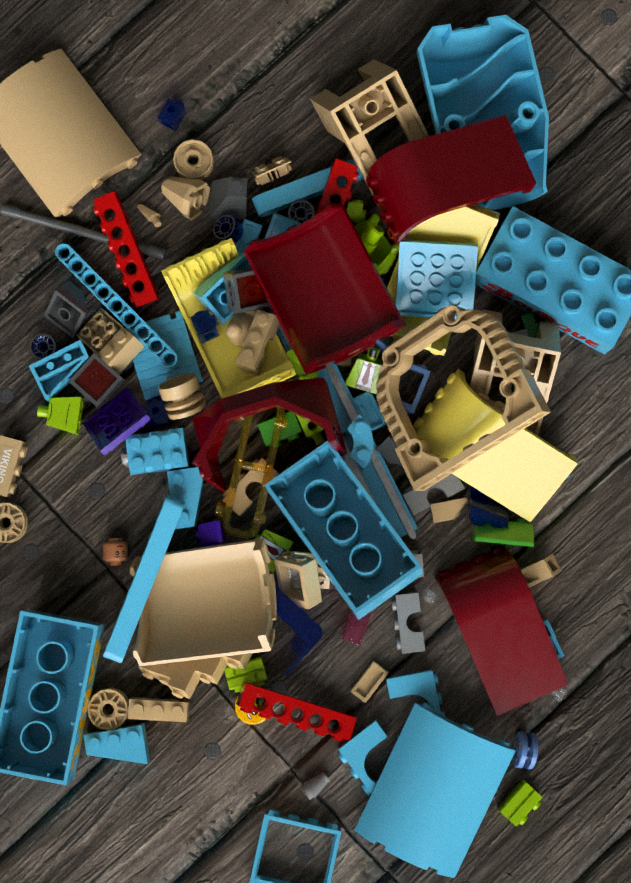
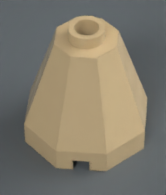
[161,177,210,221]

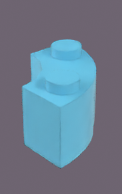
[346,414,373,470]

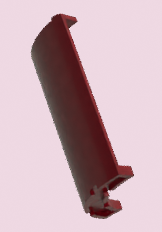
[243,203,406,375]

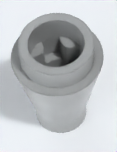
[300,772,330,800]

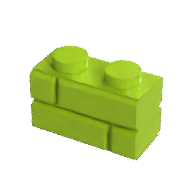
[224,656,268,693]
[497,779,542,827]

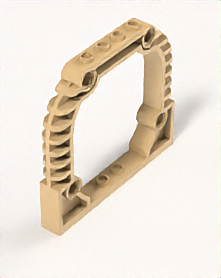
[376,305,551,491]

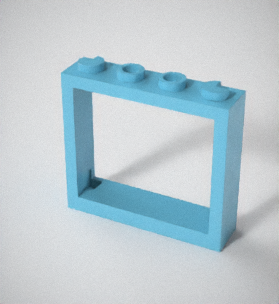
[250,809,341,883]

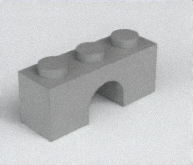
[402,474,465,516]
[391,592,425,654]

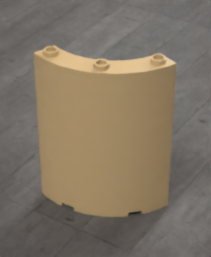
[0,49,141,217]
[130,538,277,666]

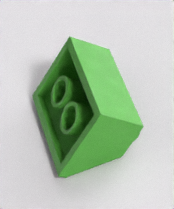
[471,515,534,547]

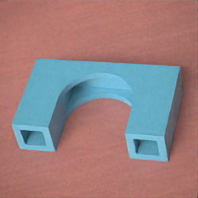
[386,669,445,739]
[338,719,387,795]

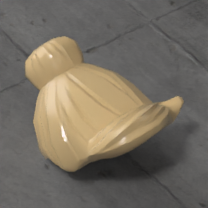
[226,309,257,346]

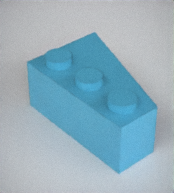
[29,340,91,402]
[167,467,204,530]
[83,723,150,764]

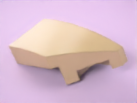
[430,497,469,523]

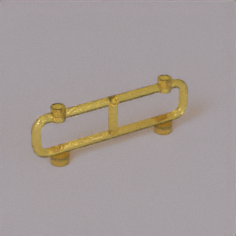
[215,406,288,538]

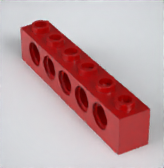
[315,159,359,215]
[93,191,160,308]
[236,681,357,742]

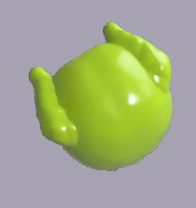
[354,214,399,275]

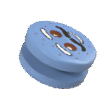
[512,731,538,769]

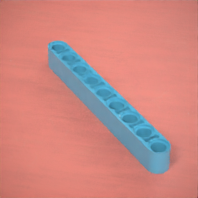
[55,243,180,370]
[102,494,185,663]

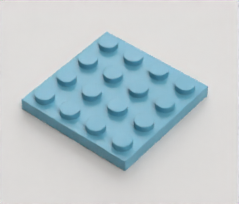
[396,240,478,319]

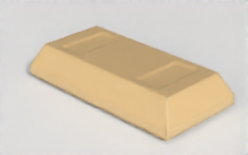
[350,660,389,703]

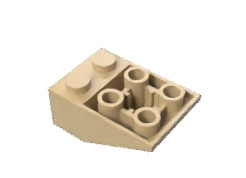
[76,308,145,374]

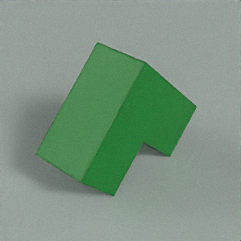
[520,313,548,338]

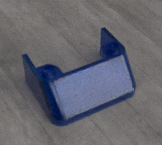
[275,585,323,676]

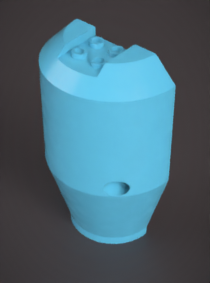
[417,15,549,210]

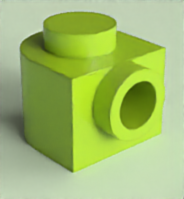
[347,200,366,224]

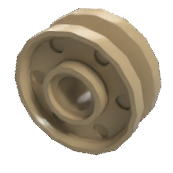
[173,139,214,181]
[0,503,29,543]
[87,687,129,730]

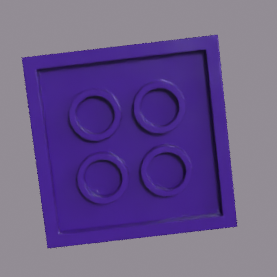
[82,388,151,456]

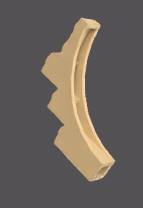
[138,653,253,699]

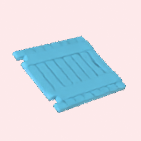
[125,310,203,400]

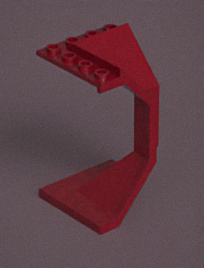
[193,378,347,492]

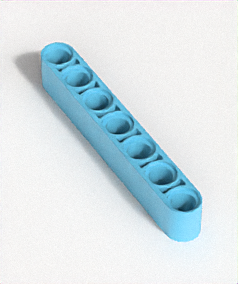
[252,159,364,217]

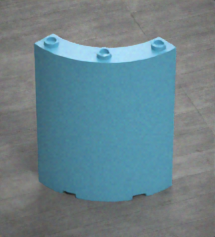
[354,702,516,878]

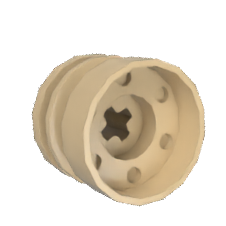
[158,373,207,420]

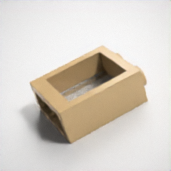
[274,551,322,609]

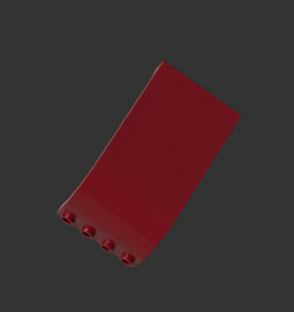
[366,115,536,245]
[434,545,568,716]

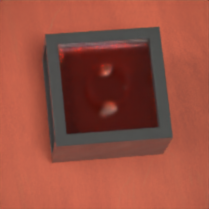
[223,266,271,313]
[68,353,126,409]

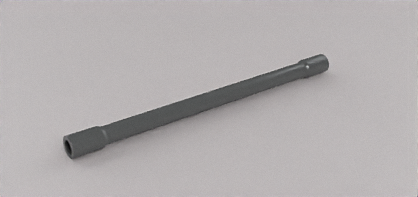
[0,203,167,260]

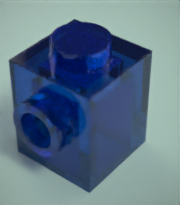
[157,98,187,132]
[190,309,220,344]
[145,398,170,428]

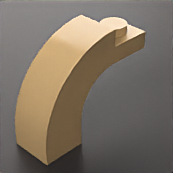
[520,554,562,588]

